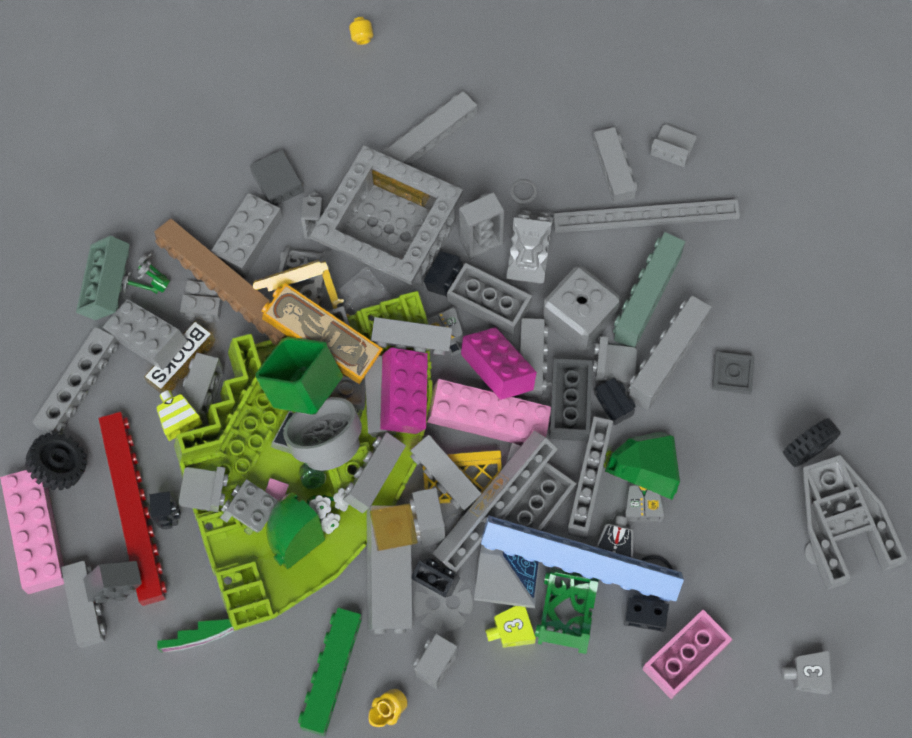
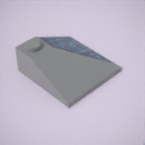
[474,545,540,608]

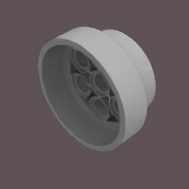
[283,397,362,471]

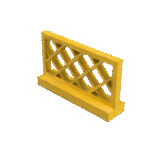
[423,450,502,504]

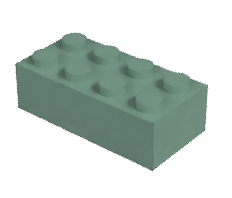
[76,235,130,320]

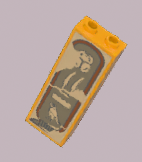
[261,283,383,384]

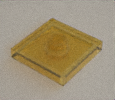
[370,504,418,551]

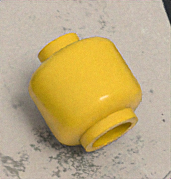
[349,17,374,45]

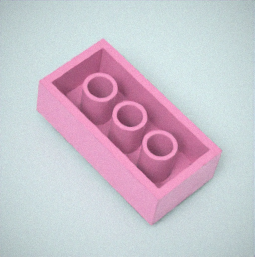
[642,610,733,700]

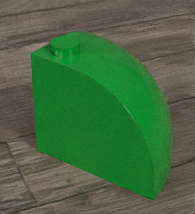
[266,492,325,570]

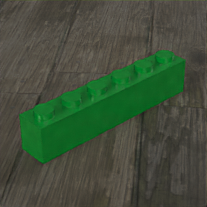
[298,608,362,736]

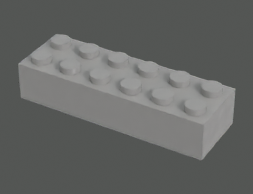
[628,296,712,411]

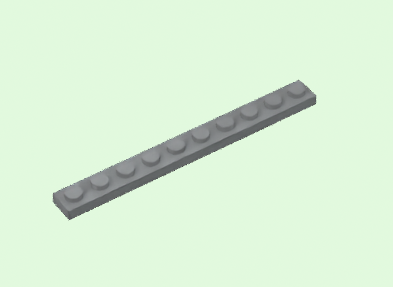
[553,199,740,233]

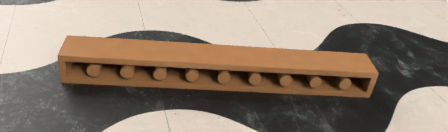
[154,219,288,345]

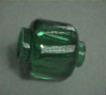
[299,463,326,490]

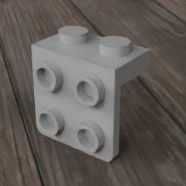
[650,125,696,167]
[593,336,637,384]
[179,467,228,512]
[220,479,278,532]

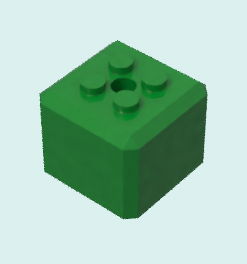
[255,337,343,415]

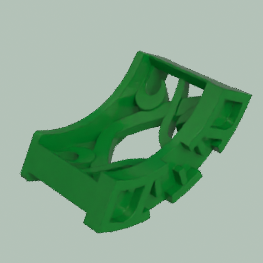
[535,567,599,654]

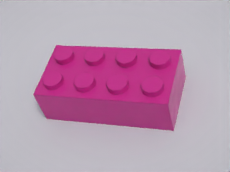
[461,328,537,400]
[380,348,428,434]

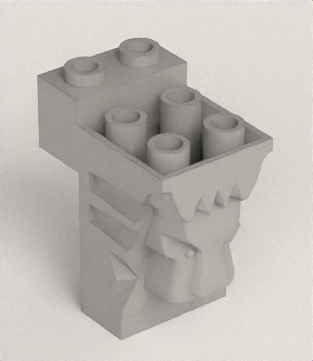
[506,210,553,284]

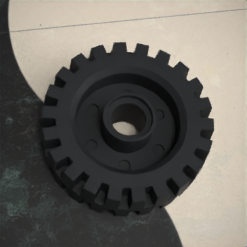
[783,418,841,468]
[25,432,87,491]

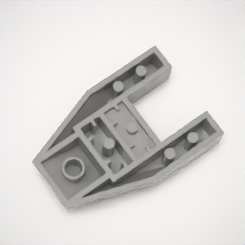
[803,455,907,590]

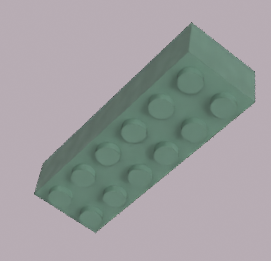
[613,232,686,348]

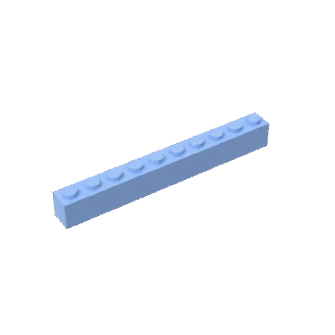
[481,515,684,601]

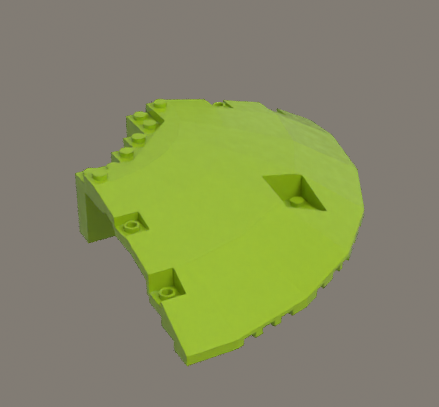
[174,291,433,631]

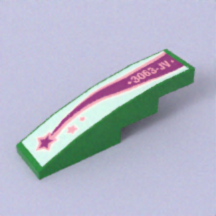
[157,619,233,653]

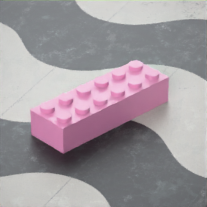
[427,379,551,445]
[0,470,64,594]

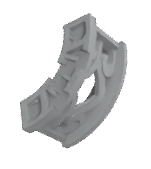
[271,246,332,307]

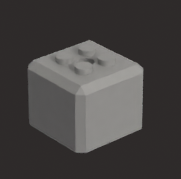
[543,266,619,351]

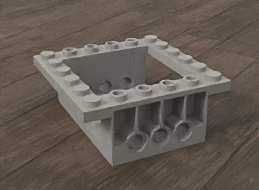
[310,146,463,285]

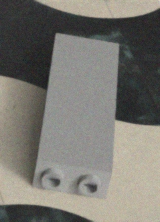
[367,506,412,634]

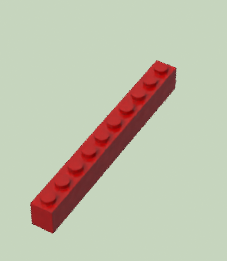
[98,412,168,606]

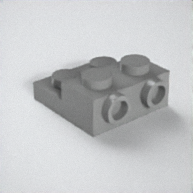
[180,281,223,322]

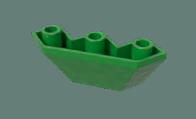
[605,432,680,500]

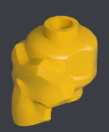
[368,688,407,727]

